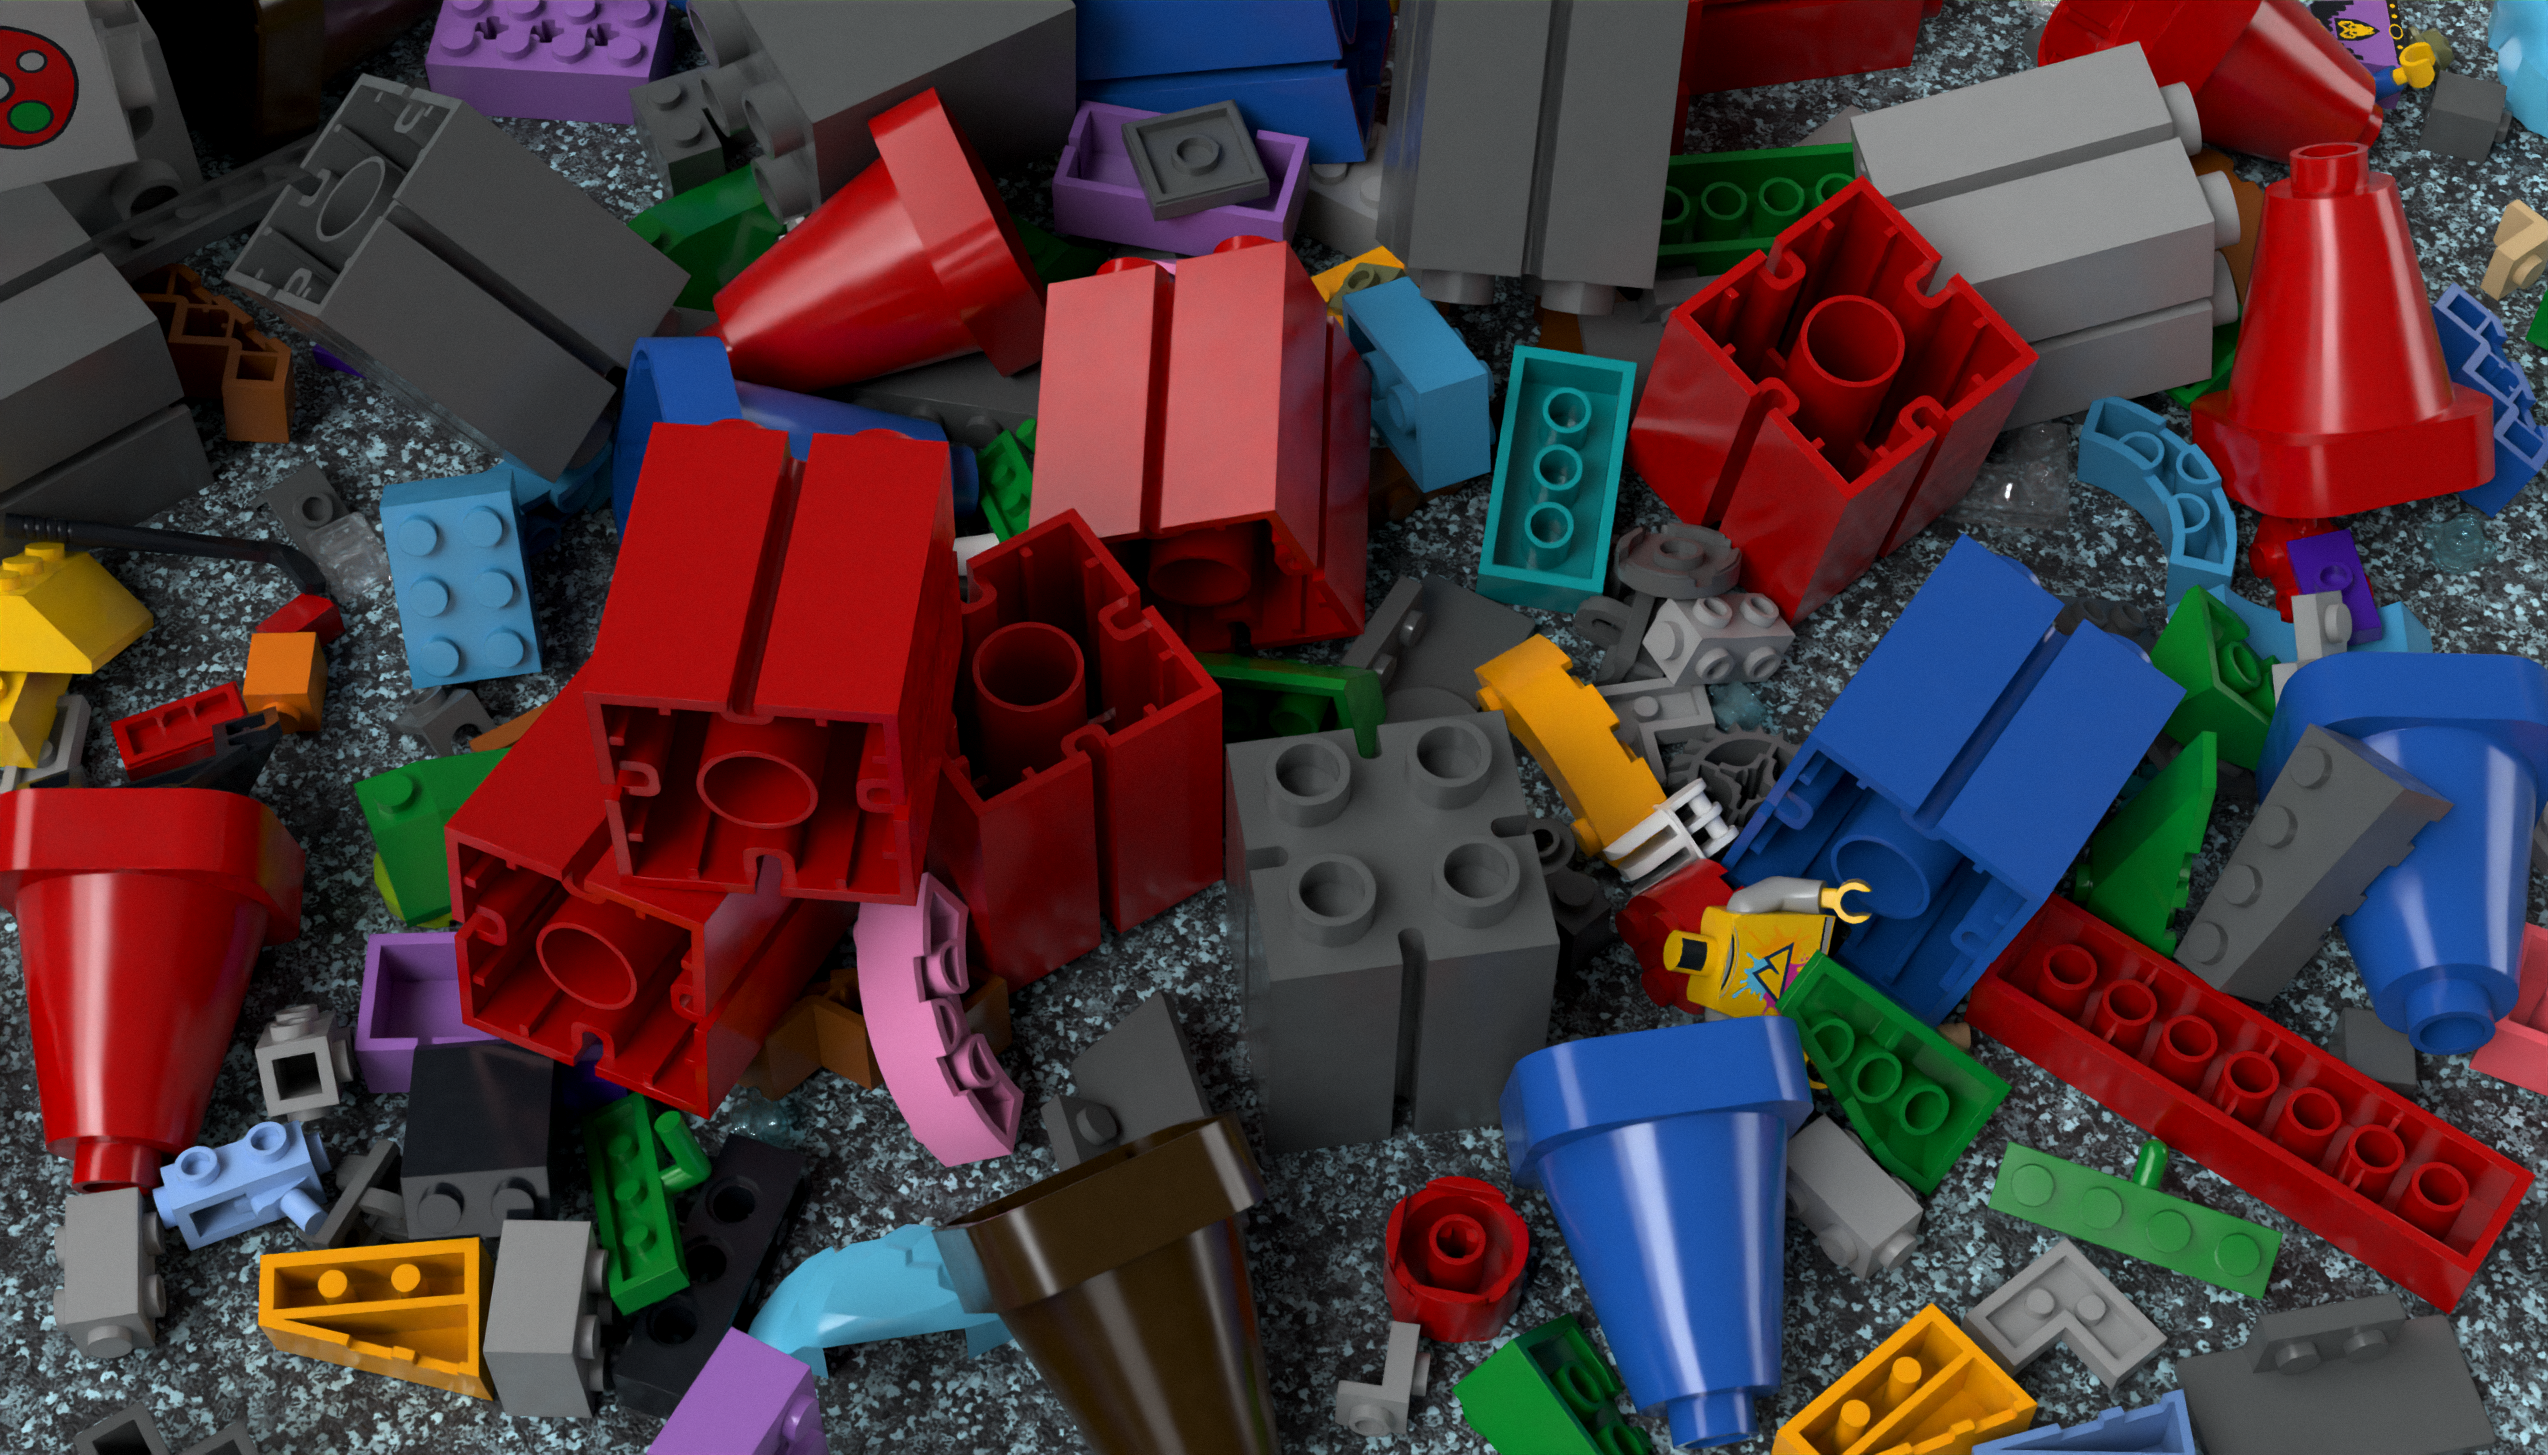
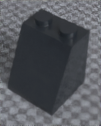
[400,1039,571,1243]

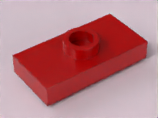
[110,681,248,782]

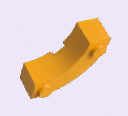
[1474,633,1667,868]

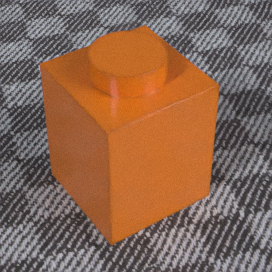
[242,632,329,735]

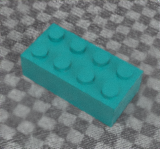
[1475,344,1637,614]

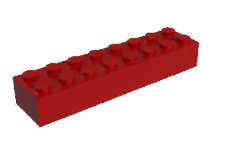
[1963,891,2536,1315]

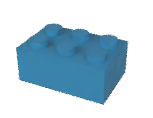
[1342,276,1496,493]
[379,469,544,689]

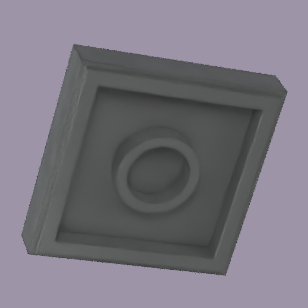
[1121,99,1269,222]

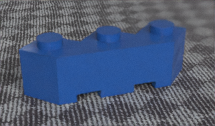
[2431,282,2548,518]

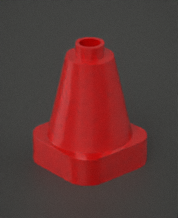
[2037,0,2384,166]
[695,86,1047,395]
[2190,142,2495,519]
[0,788,306,1198]

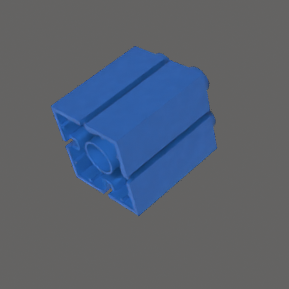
[1072,0,1394,165]
[1720,533,2188,1028]

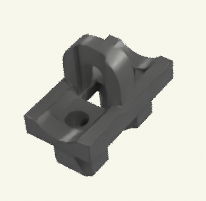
[1574,590,1667,687]
[298,1138,409,1251]

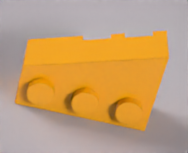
[258,1237,494,1401]
[1770,1302,2038,1455]

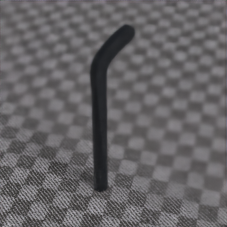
[3,513,326,595]

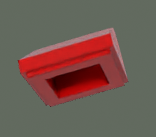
[255,593,346,648]

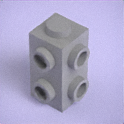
[1642,593,1796,686]
[255,1004,358,1122]
[1785,1113,1924,1282]
[53,1187,166,1358]

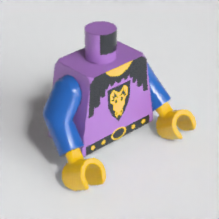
[2307,0,2436,109]

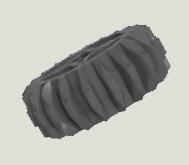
[1662,720,1804,864]

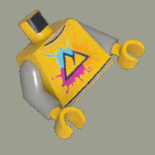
[1663,876,1873,1090]

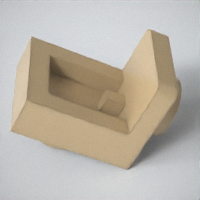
[2480,199,2548,301]

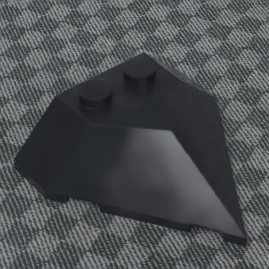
[16,706,283,797]

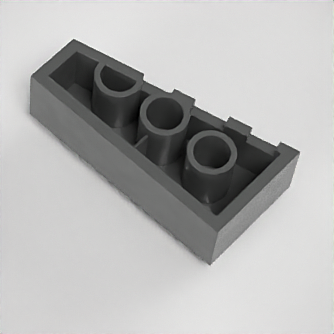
[2173,723,2455,1004]

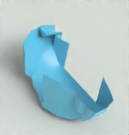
[2488,0,2548,139]
[747,1224,1014,1379]

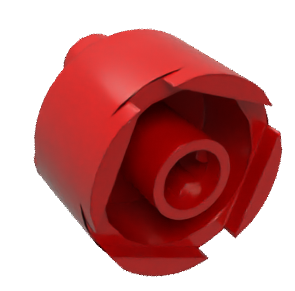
[1615,858,1745,1015]
[1383,1176,1529,1343]

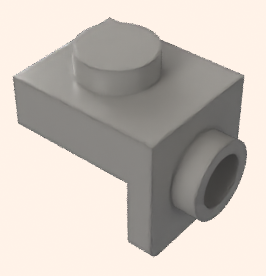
[1335,1321,1431,1437]

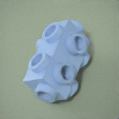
[152,1120,332,1251]

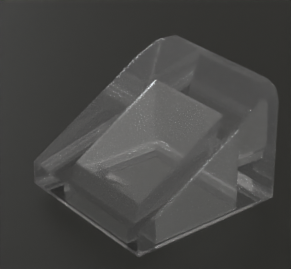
[305,511,392,604]

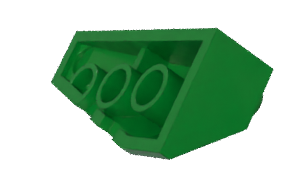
[626,164,787,312]
[2149,584,2281,771]
[2070,731,2217,961]
[353,747,512,928]
[1774,949,2012,1196]
[1451,1312,1654,1455]

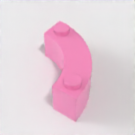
[853,872,1024,1168]

